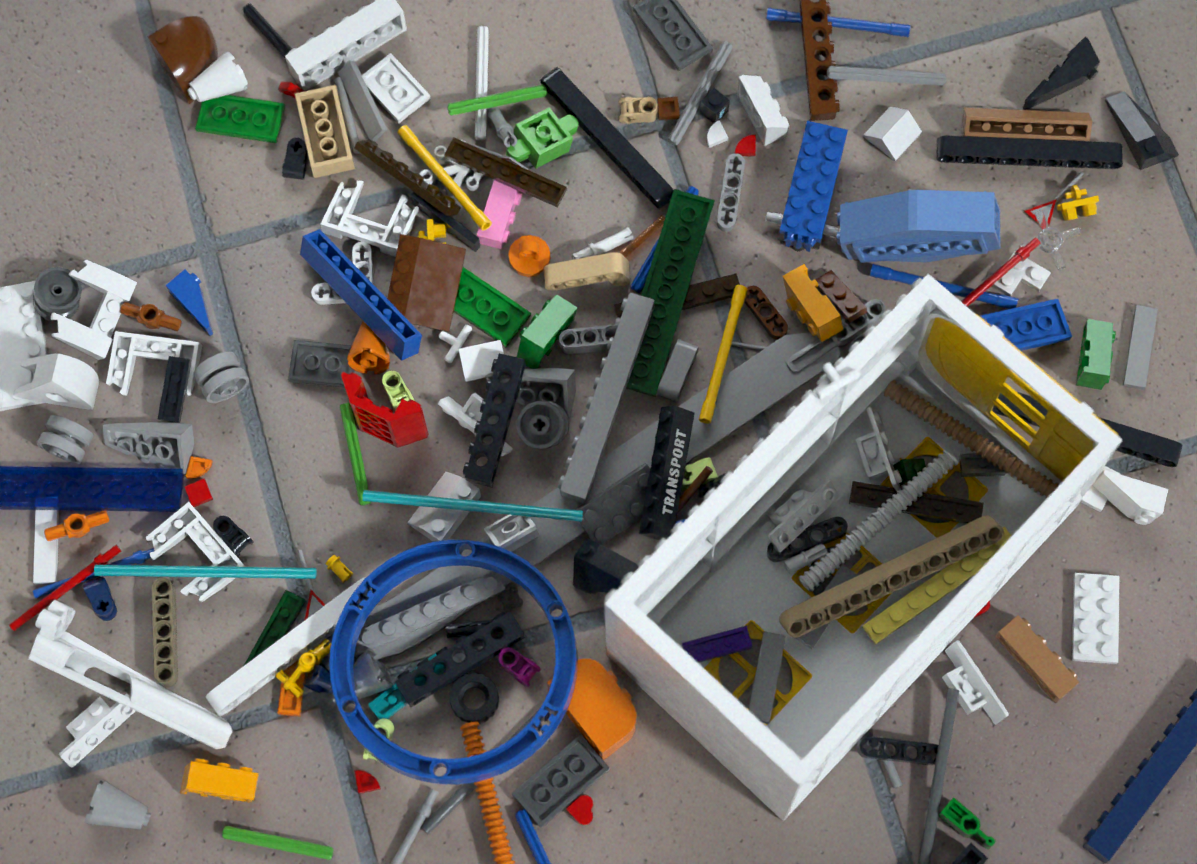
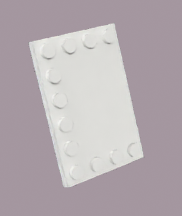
[0,281,53,411]

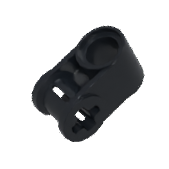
[282,138,308,180]
[213,516,254,557]

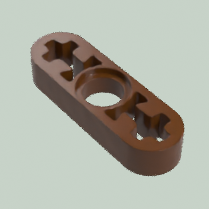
[744,286,788,340]

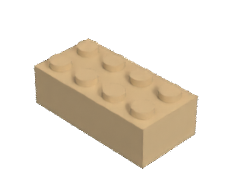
[295,85,355,178]

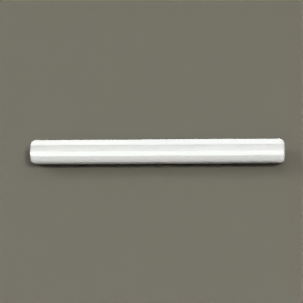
[475,26,489,140]

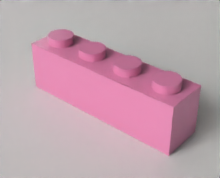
[476,180,522,249]

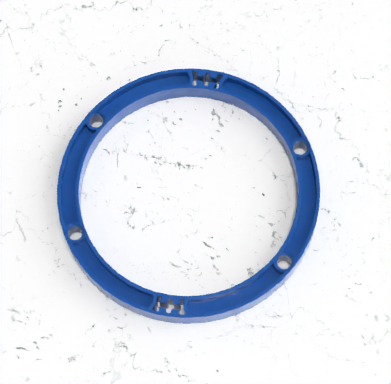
[329,540,578,785]

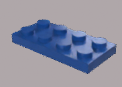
[980,299,1072,351]

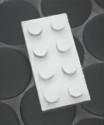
[1072,573,1119,664]

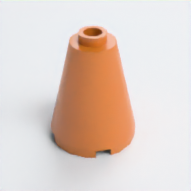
[347,321,390,374]

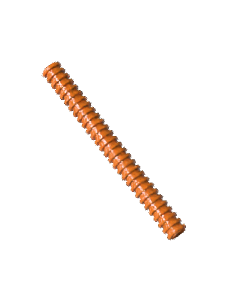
[460,722,515,864]

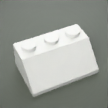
[737,75,789,146]
[407,472,481,542]

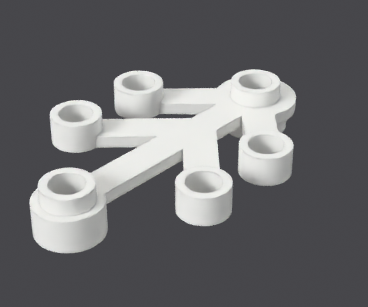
[419,140,483,196]

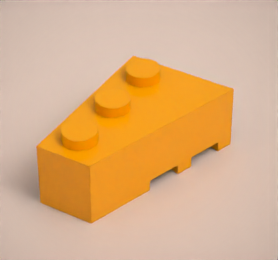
[783,264,843,342]
[180,759,258,803]

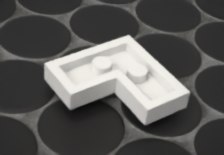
[992,251,1051,296]

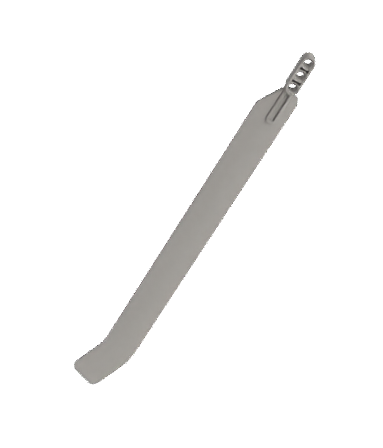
[322,299,885,670]

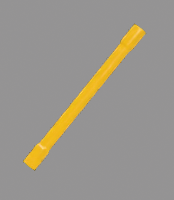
[398,125,492,231]
[698,285,748,424]

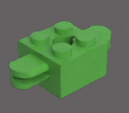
[506,107,578,169]

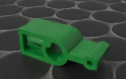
[938,797,995,849]

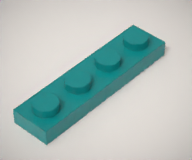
[368,650,446,719]

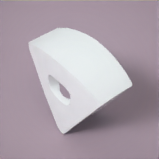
[13,353,99,409]

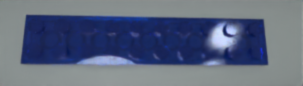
[0,466,184,512]

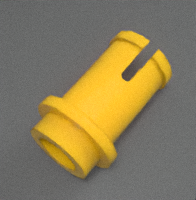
[325,555,353,583]

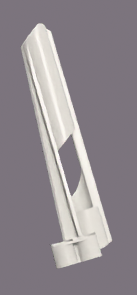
[29,600,232,749]

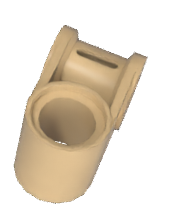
[618,97,658,124]

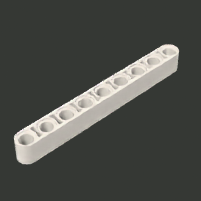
[206,578,374,716]

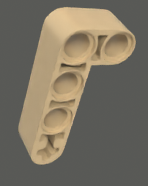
[544,252,631,291]

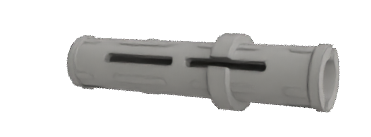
[487,107,517,147]

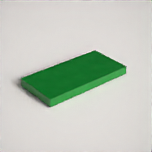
[195,95,285,144]
[454,267,531,347]

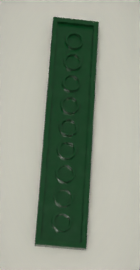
[626,189,715,397]

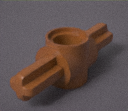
[120,302,182,331]

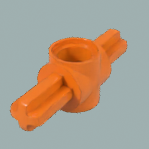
[44,510,109,541]

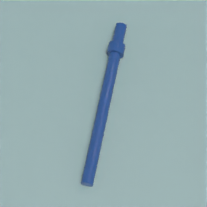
[33,548,155,598]

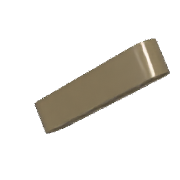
[152,577,178,688]

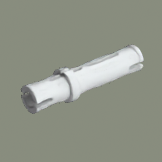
[572,227,634,259]

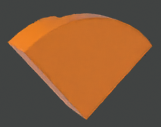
[186,456,213,479]

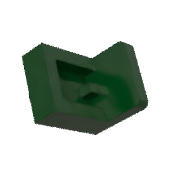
[893,458,926,486]

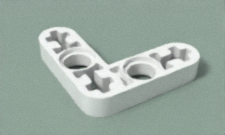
[311,241,373,305]

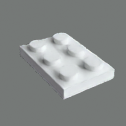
[362,53,431,123]

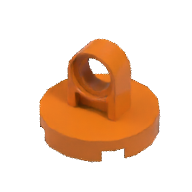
[508,235,551,277]

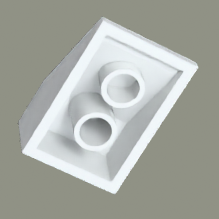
[1092,470,1168,525]

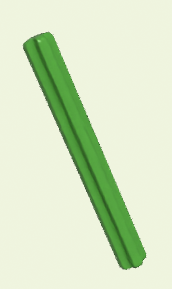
[447,85,547,116]
[340,403,371,505]
[222,826,334,860]

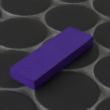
[682,626,753,663]

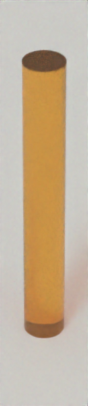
[619,215,665,258]

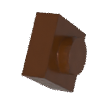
[657,96,680,121]

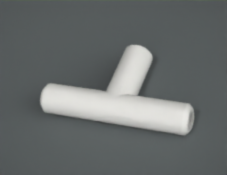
[439,325,472,363]
[816,363,860,399]

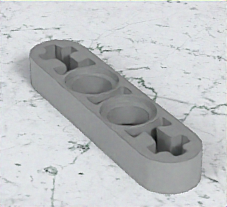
[717,153,745,232]

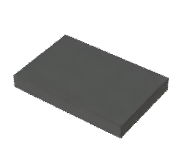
[288,340,355,388]

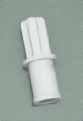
[784,544,828,575]

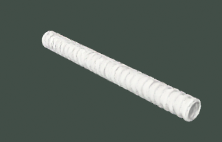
[799,449,958,592]

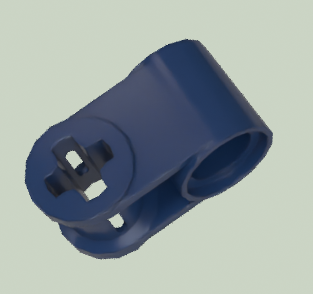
[83,576,117,621]
[303,665,333,694]

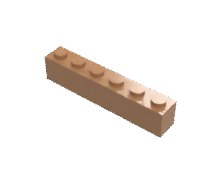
[962,108,1092,141]

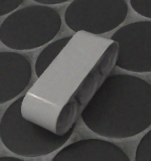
[559,325,616,355]
[656,339,699,402]

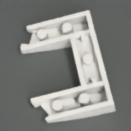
[321,181,419,257]
[51,260,137,360]
[106,331,202,396]
[146,502,245,602]

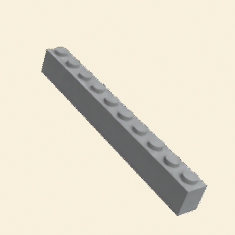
[558,292,655,503]

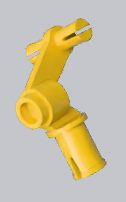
[275,639,332,698]

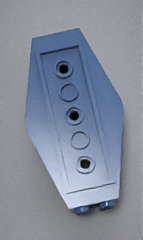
[837,190,1001,263]

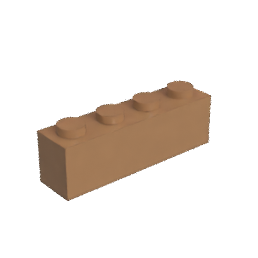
[995,615,1079,704]

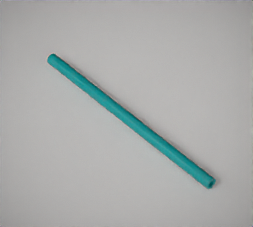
[363,490,583,522]
[94,565,317,579]

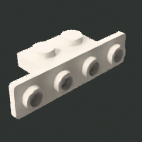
[438,393,513,456]
[856,407,902,491]
[768,480,839,552]
[942,640,1009,725]
[59,694,135,767]

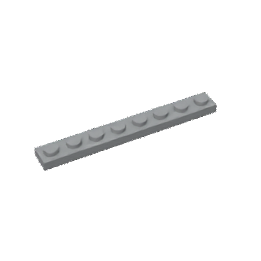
[354,571,506,658]

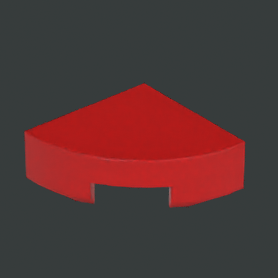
[735,134,756,156]
[354,770,381,794]

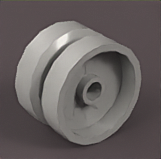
[193,352,249,403]
[37,415,94,464]

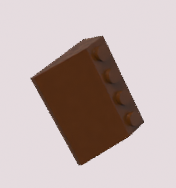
[387,234,466,332]

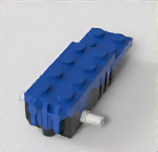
[766,121,848,252]

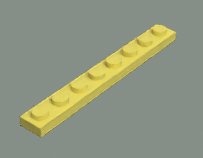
[862,526,1012,645]

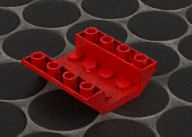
[341,372,429,448]

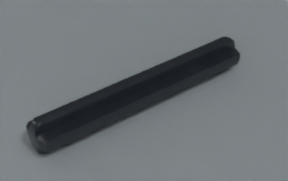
[243,3,292,59]

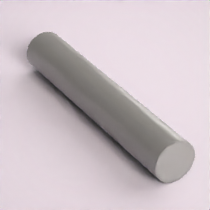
[877,736,902,789]

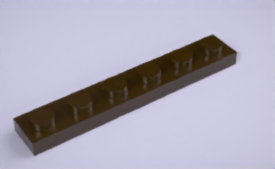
[444,137,567,208]
[354,139,461,216]
[614,273,740,318]
[849,481,984,524]

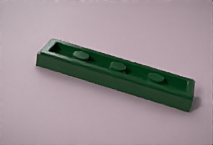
[243,590,306,666]

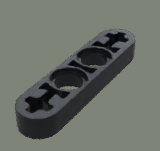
[767,516,848,562]
[857,736,938,766]

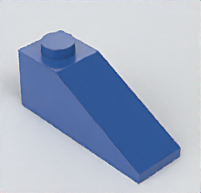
[166,269,213,336]

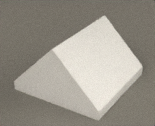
[863,107,922,161]
[459,340,504,382]
[484,515,539,552]

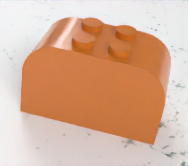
[547,658,636,761]

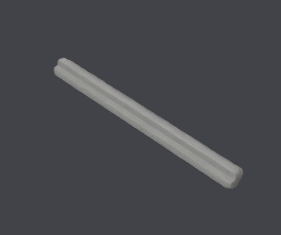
[669,41,732,145]
[827,66,946,86]

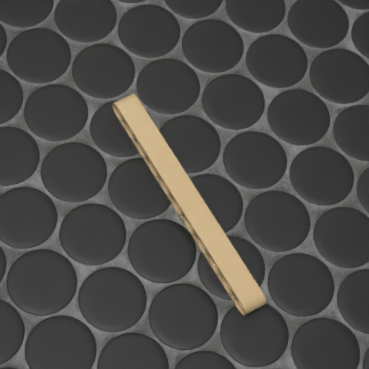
[779,515,1004,638]

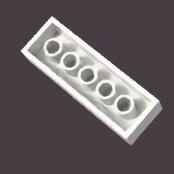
[285,0,407,91]

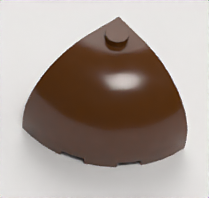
[148,16,217,105]

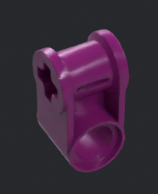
[499,648,541,687]

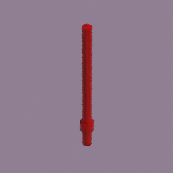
[961,238,1041,307]
[9,544,122,631]

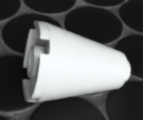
[187,52,248,102]

